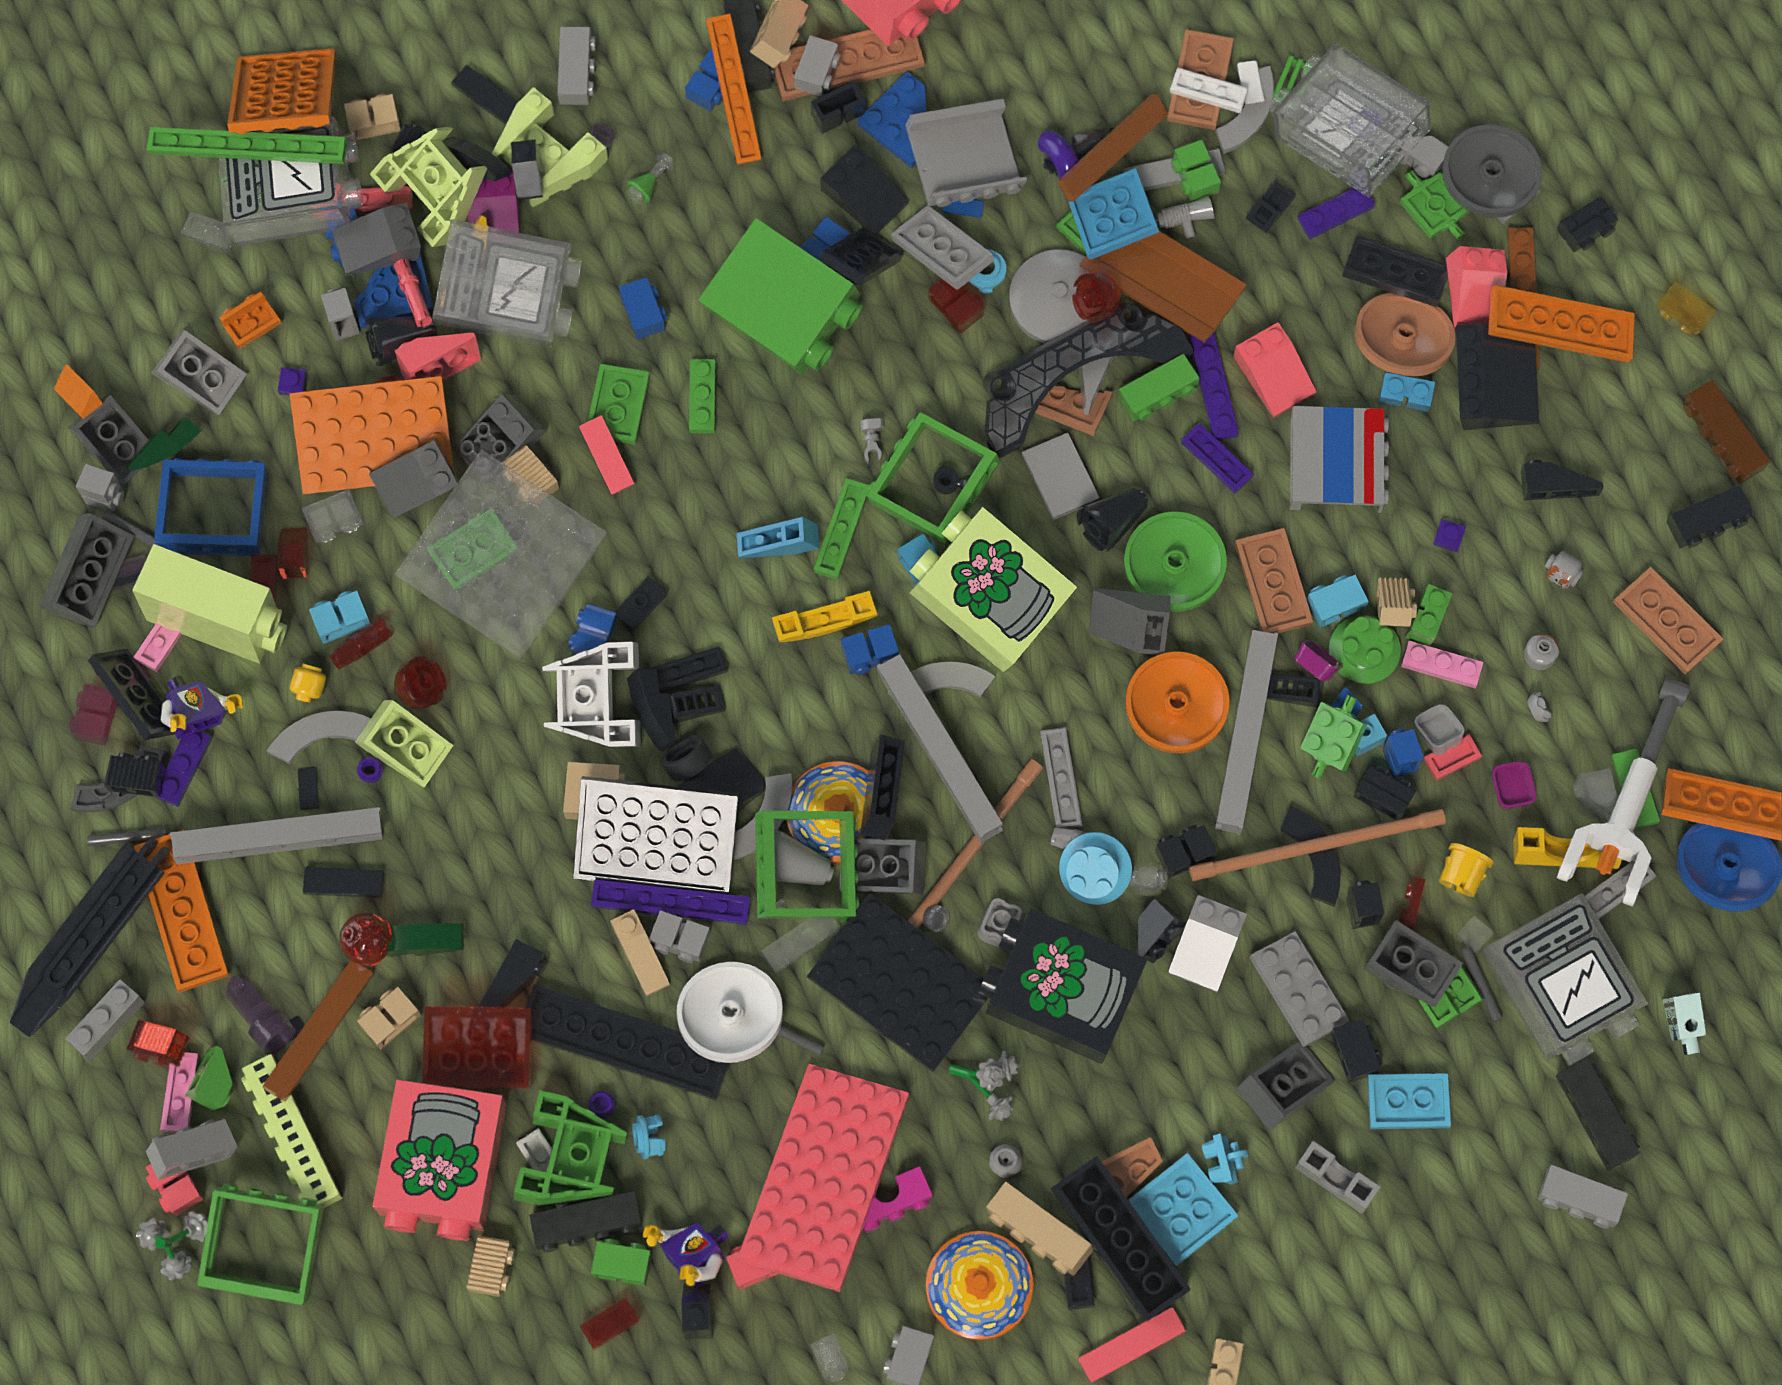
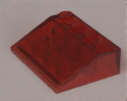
[422,1006,533,1089]

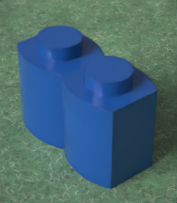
[568,604,617,656]

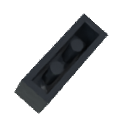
[1666,485,1753,548]

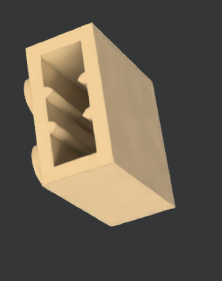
[563,762,626,820]

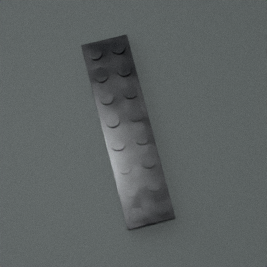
[516,984,730,1101]

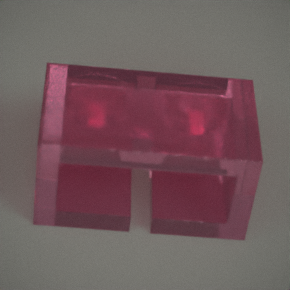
[69,684,118,746]

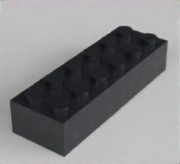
[1050,1156,1191,1322]

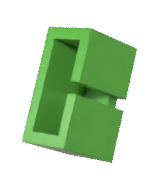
[1171,140,1221,202]
[1405,584,1452,646]
[591,1239,652,1286]

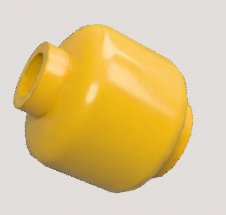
[289,664,326,703]

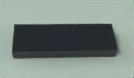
[451,65,518,125]
[649,646,728,693]
[303,867,384,898]

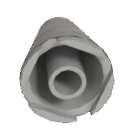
[774,829,834,886]

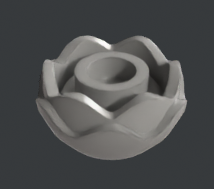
[1527,691,1553,722]
[989,1144,1022,1178]

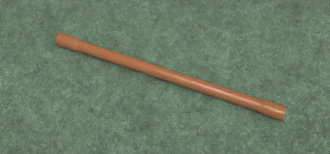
[908,759,1043,929]
[1189,809,1446,881]

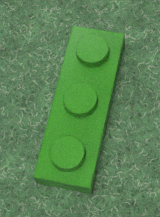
[689,359,716,433]

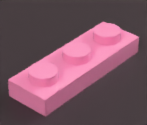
[134,623,182,672]
[1401,641,1483,689]
[160,1051,200,1133]

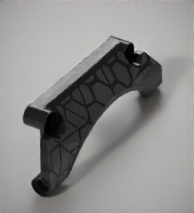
[983,302,1194,459]

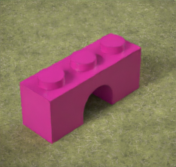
[863,1166,933,1233]

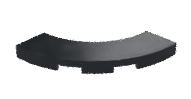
[1280,806,1340,907]

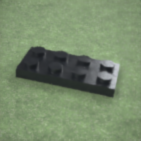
[819,227,904,286]
[1342,235,1448,307]
[88,648,175,740]

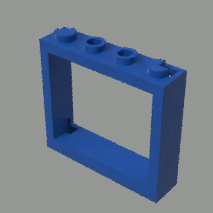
[154,458,268,556]

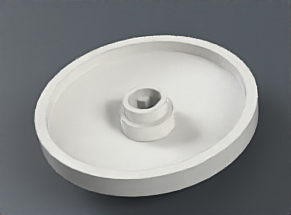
[677,962,783,1063]

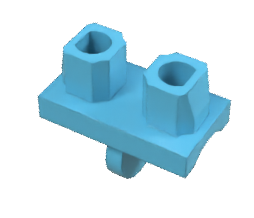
[1202,1134,1249,1185]

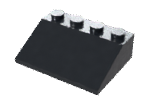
[1456,323,1540,430]

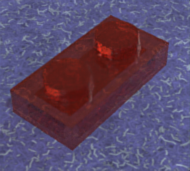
[250,554,278,605]
[1398,877,1426,931]
[580,1298,640,1350]

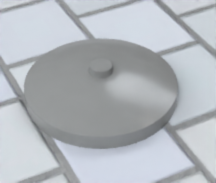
[1009,250,1109,344]

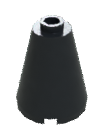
[365,317,437,367]
[1077,488,1148,552]

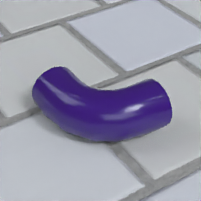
[1038,130,1080,191]

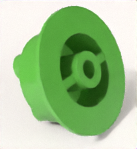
[1329,615,1401,684]

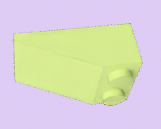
[355,700,454,788]

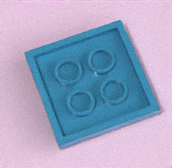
[1068,168,1159,260]

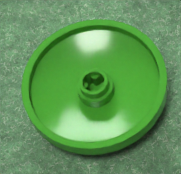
[1124,512,1227,612]

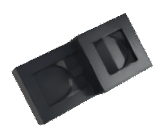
[1246,181,1296,233]

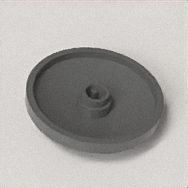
[1442,125,1542,218]

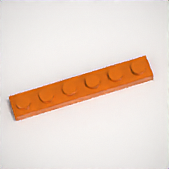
[706,14,761,165]

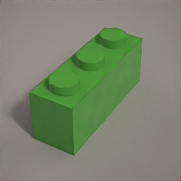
[1118,354,1199,422]

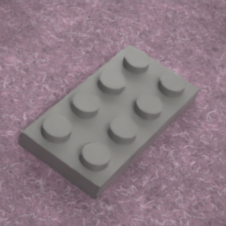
[891,205,994,290]
[1249,932,1350,1048]

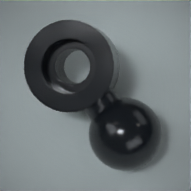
[933,467,971,495]

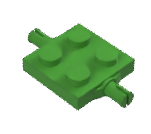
[1400,170,1469,240]
[1300,694,1368,779]

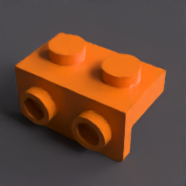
[220,292,281,350]

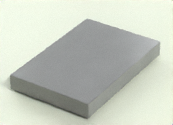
[1022,433,1100,520]

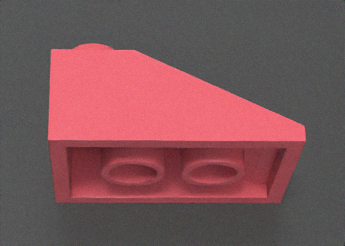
[1446,246,1507,327]
[1233,322,1316,418]
[395,333,481,381]

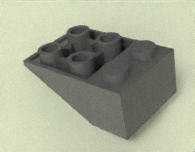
[454,394,547,484]
[1089,588,1171,655]

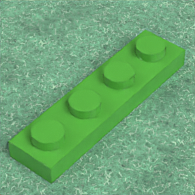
[814,478,870,580]

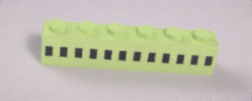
[241,1054,343,1208]

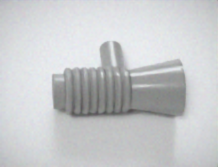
[1156,195,1214,239]

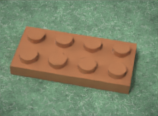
[1167,30,1234,130]
[1235,528,1313,634]
[1613,567,1723,675]

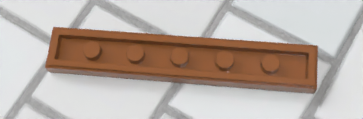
[1057,94,1168,202]
[263,959,373,1102]

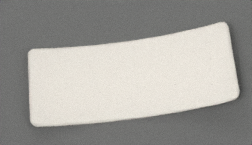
[1237,61,1265,104]

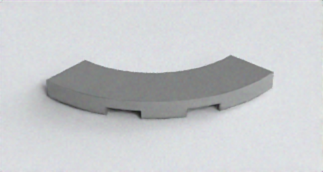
[1215,66,1274,154]
[888,662,996,698]
[267,711,371,765]
[733,773,792,861]

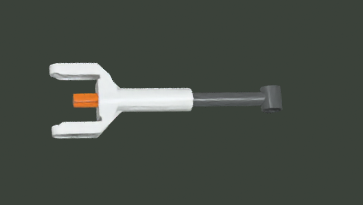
[1557,677,1691,907]

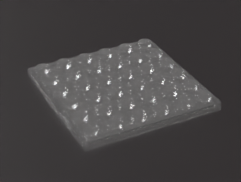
[394,449,608,660]

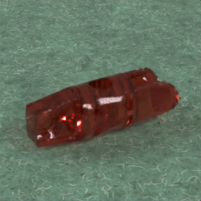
[329,618,393,670]

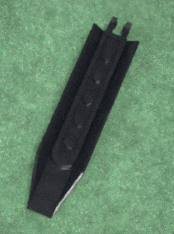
[9,838,170,1038]

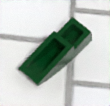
[125,418,201,471]
[379,923,464,957]

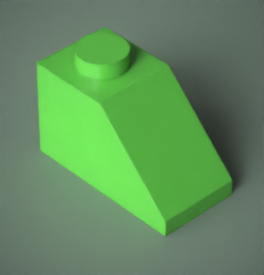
[185,1046,233,1111]

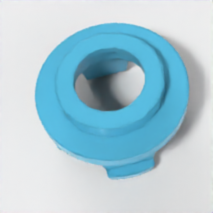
[968,249,1006,294]
[632,1115,666,1160]

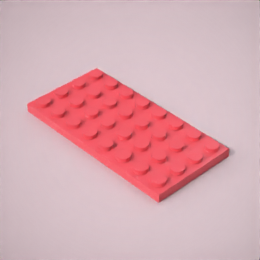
[738,1064,910,1292]

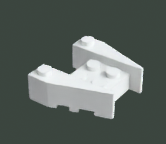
[543,642,641,747]

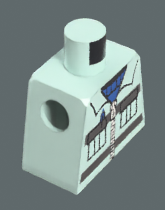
[1662,993,1706,1055]

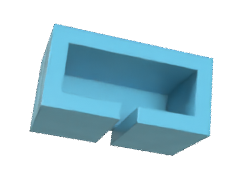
[1307,575,1368,629]
[309,591,371,644]

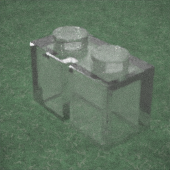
[301,490,363,543]

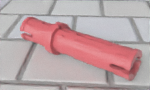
[393,259,432,327]

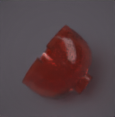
[1072,272,1121,323]
[394,656,447,709]
[339,913,392,966]

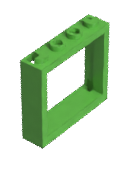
[867,412,1000,546]
[755,811,859,918]
[197,1184,324,1305]

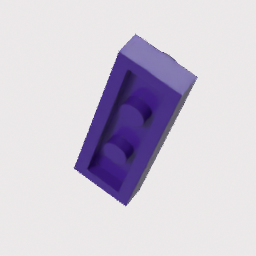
[1297,186,1375,240]
[1181,423,1253,494]
[155,732,212,807]

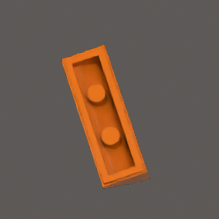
[54,364,103,419]

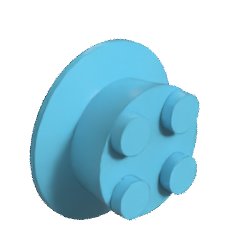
[1059,832,1132,905]

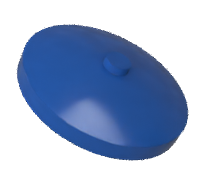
[1676,823,1782,911]

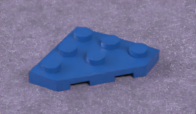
[857,72,926,169]
[354,254,434,328]

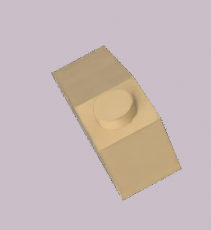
[610,909,670,997]

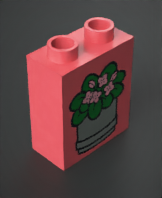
[373,1080,507,1241]

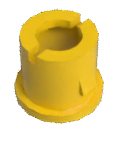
[1439,843,1494,897]

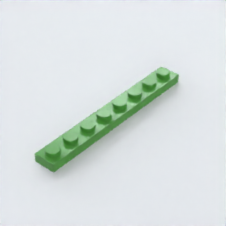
[147,127,348,164]

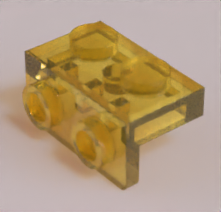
[1656,281,1716,336]

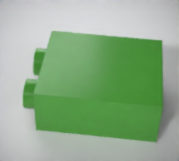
[698,218,863,376]

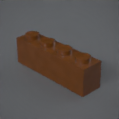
[1683,380,1770,484]

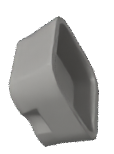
[1415,704,1465,755]
[977,898,1024,949]

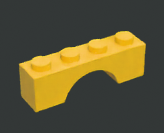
[1513,827,1622,869]

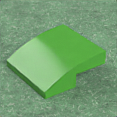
[1418,955,1484,1028]

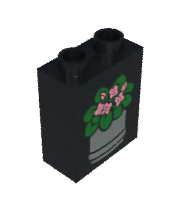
[978,908,1148,1064]

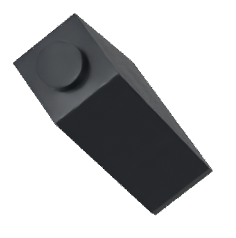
[681,1284,712,1340]

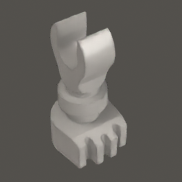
[860,418,883,463]

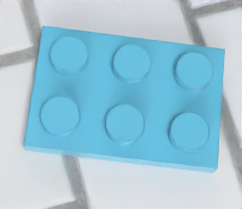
[1367,1073,1451,1129]

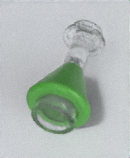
[626,153,674,204]

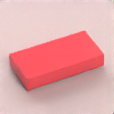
[1424,734,1482,781]

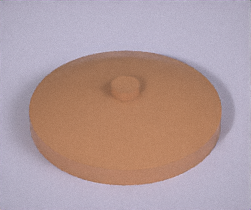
[1354,293,1456,377]

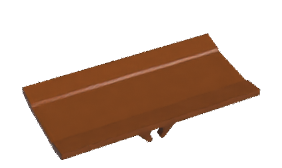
[1079,231,1247,343]

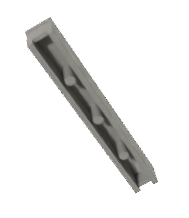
[1215,630,1278,835]
[877,654,1003,844]
[170,807,383,865]

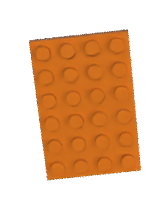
[228,48,336,134]
[290,376,454,494]

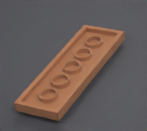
[773,30,924,102]

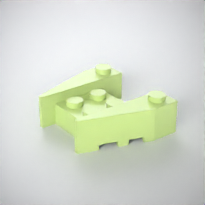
[492,87,608,207]
[370,126,487,247]

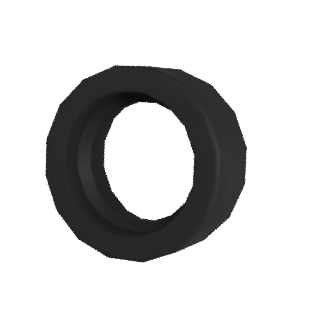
[661,735,712,781]

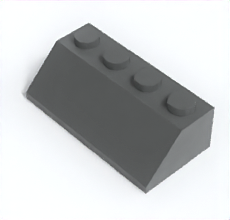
[39,513,134,628]

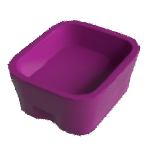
[1294,640,1343,682]
[1492,762,1536,810]

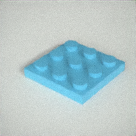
[1128,1153,1238,1267]

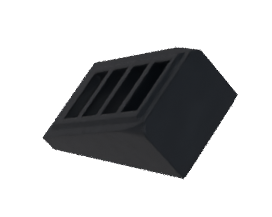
[1267,674,1324,707]
[669,686,725,723]

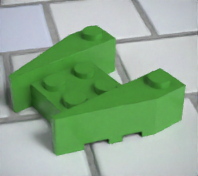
[514,1090,627,1206]

